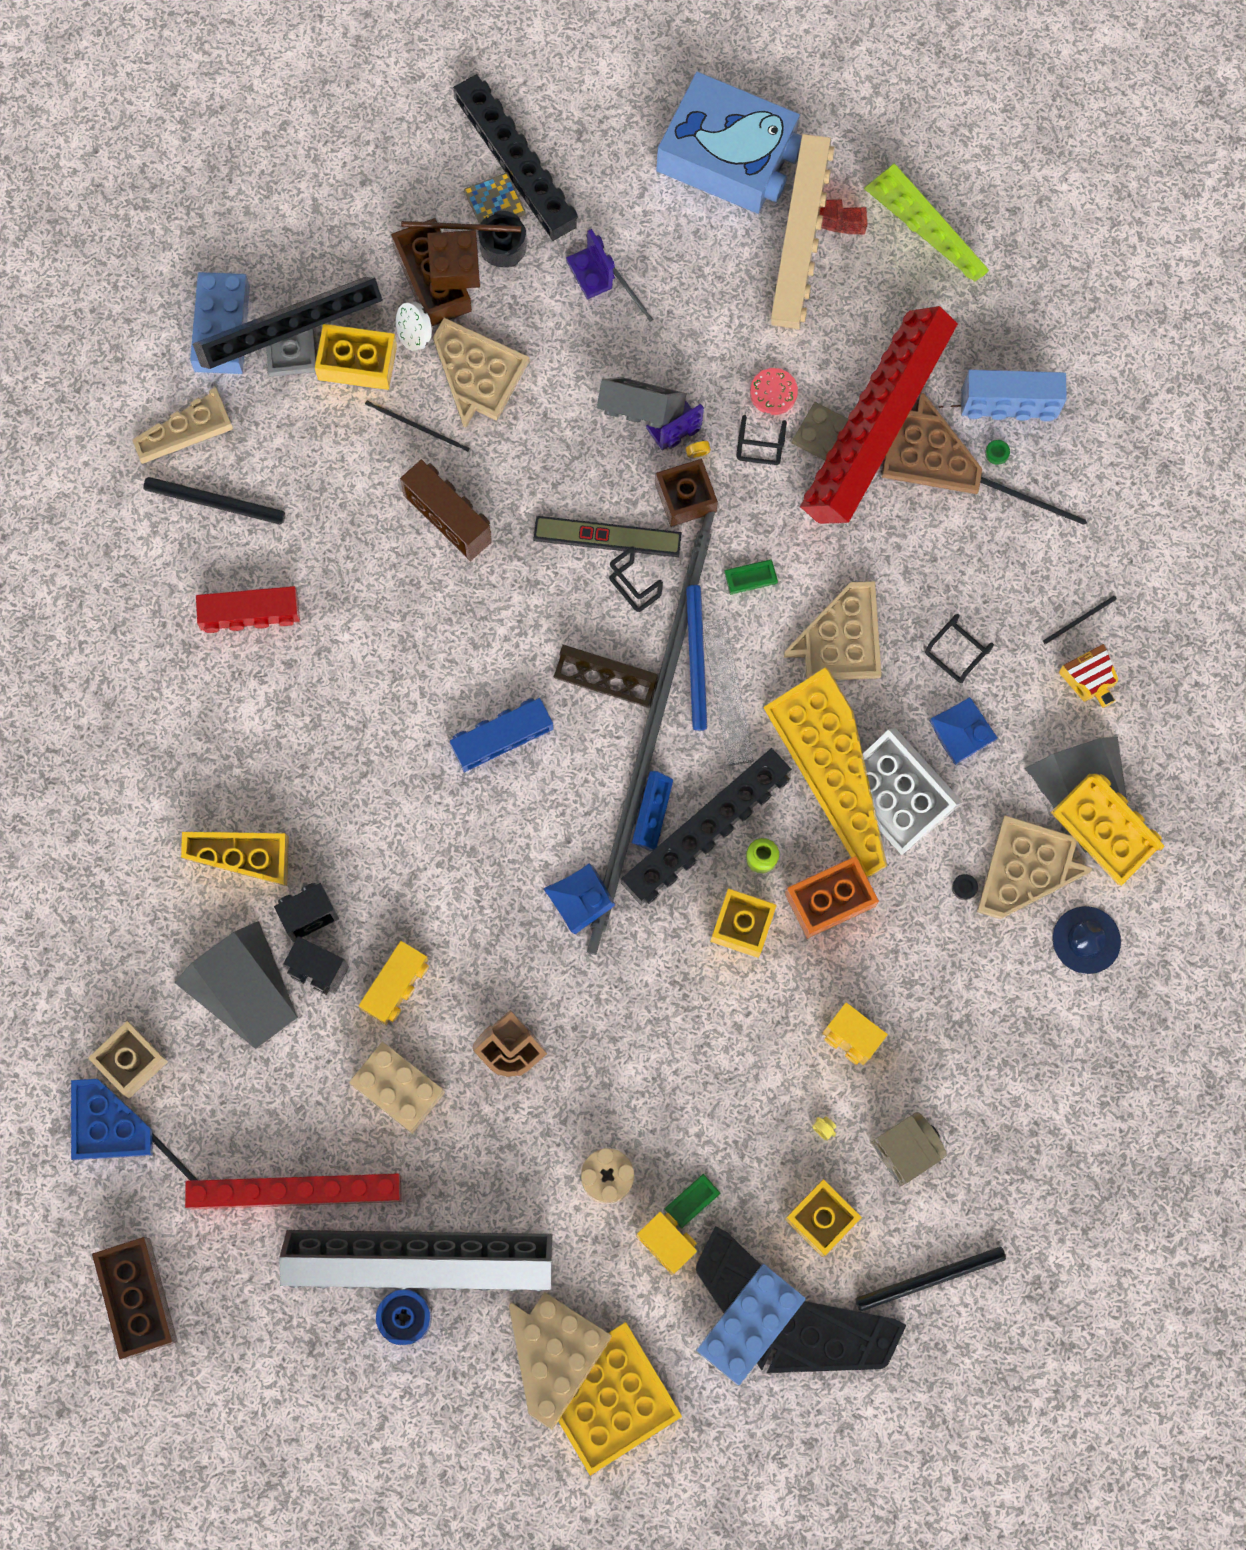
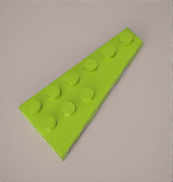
[863,163,989,282]

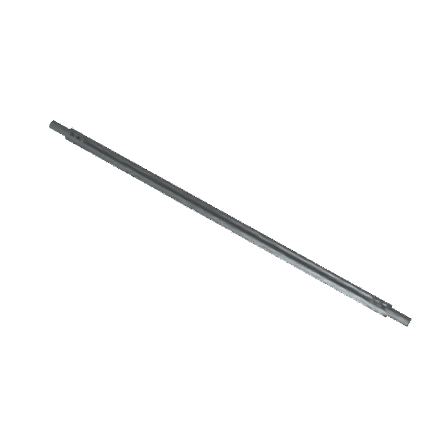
[587,512,715,955]

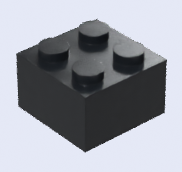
[274,883,339,942]
[283,936,349,995]

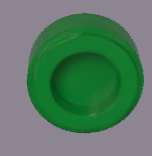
[985,440,1010,465]

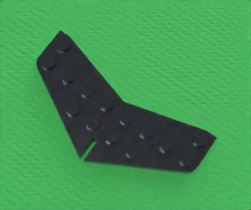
[696,1226,906,1373]

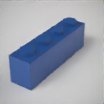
[449,698,554,773]

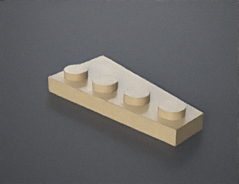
[132,386,233,464]

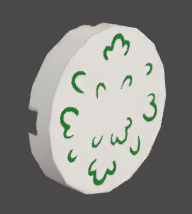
[396,302,432,351]

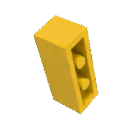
[358,941,429,1026]

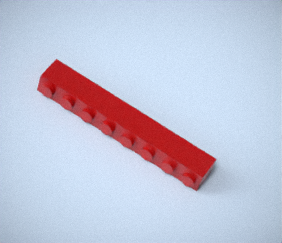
[185,1173,402,1210]

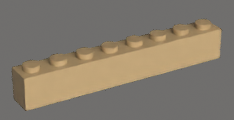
[771,134,835,330]

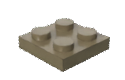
[792,402,848,461]

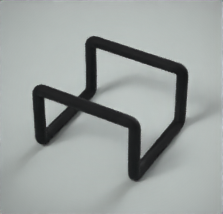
[736,415,787,465]
[609,546,663,612]
[925,614,994,683]

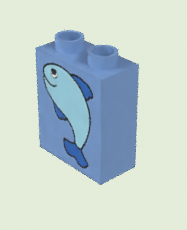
[656,72,802,214]

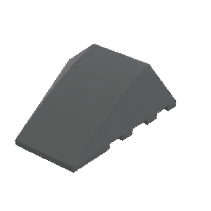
[1025,737,1128,853]
[174,921,298,1049]

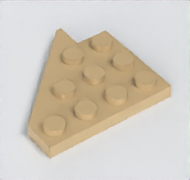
[433,318,530,428]
[784,581,882,680]
[977,816,1092,919]
[509,1292,612,1430]

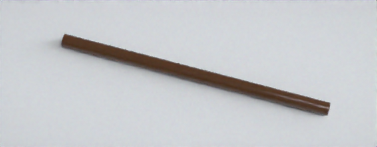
[401,221,521,232]

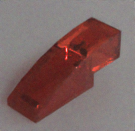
[819,199,868,235]

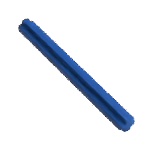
[686,585,707,731]

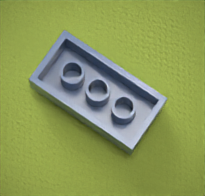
[190,272,250,374]
[961,370,1067,421]
[695,1264,806,1386]

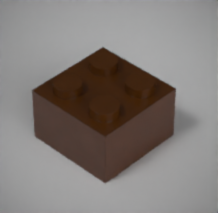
[428,230,480,291]
[655,458,718,527]

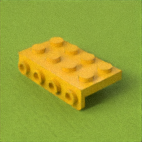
[1051,774,1165,886]

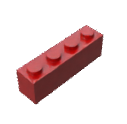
[196,586,300,633]

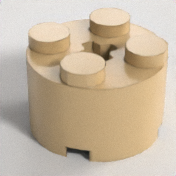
[581,1148,634,1204]

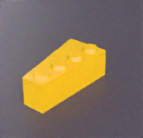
[181,832,289,886]

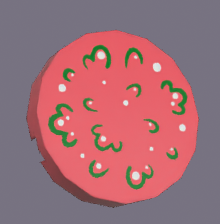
[750,368,798,415]

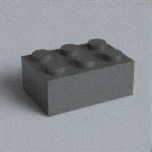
[596,377,687,428]

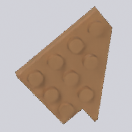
[882,393,982,494]

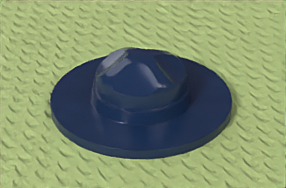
[1052,906,1121,974]

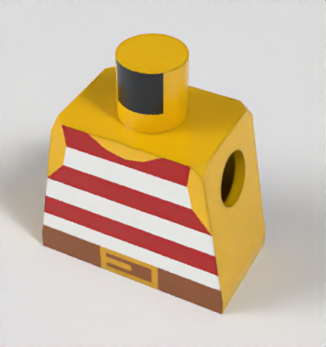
[1059,644,1118,708]

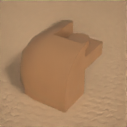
[472,1010,547,1077]

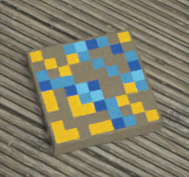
[464,172,526,224]

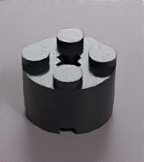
[478,211,527,267]

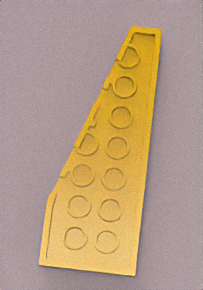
[763,667,887,878]

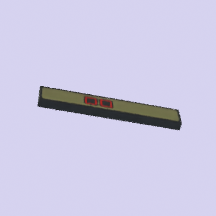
[533,516,682,558]

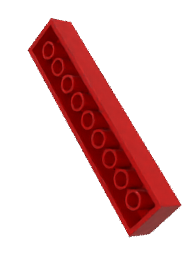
[800,306,958,524]

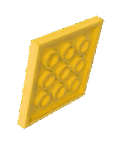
[558,1322,682,1476]

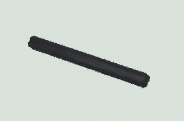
[143,477,285,525]
[855,1247,1006,1311]

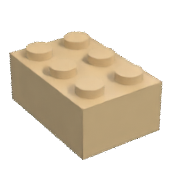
[349,1041,445,1134]

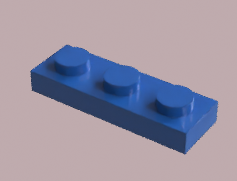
[632,771,674,851]

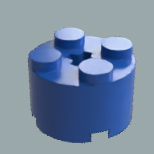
[376,1290,432,1345]

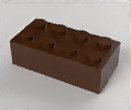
[391,218,472,327]
[400,459,492,562]
[92,1237,178,1360]

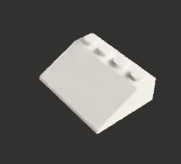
[863,728,963,855]

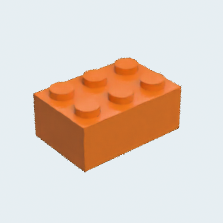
[785,856,879,939]

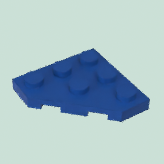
[71,1079,153,1160]

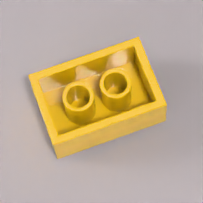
[315,324,397,390]

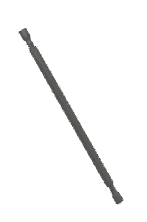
[586,235,654,322]

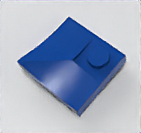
[929,697,998,765]
[544,863,615,934]

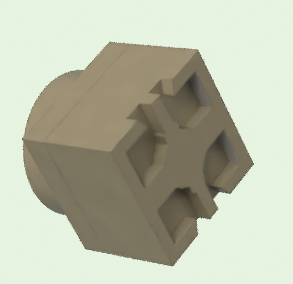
[870,1112,947,1187]

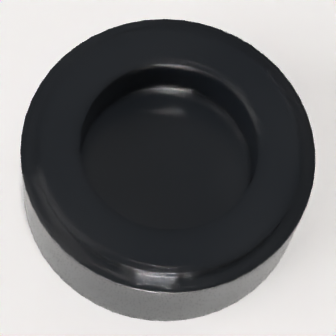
[952,874,978,900]

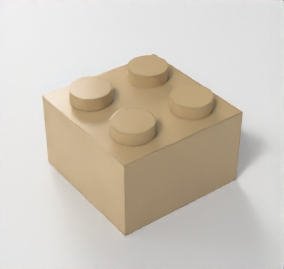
[88,1021,168,1099]

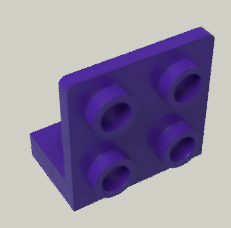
[566,229,615,300]
[646,401,704,450]

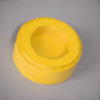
[685,441,711,458]

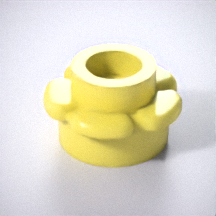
[812,1116,836,1141]

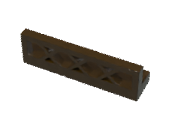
[554,645,658,708]

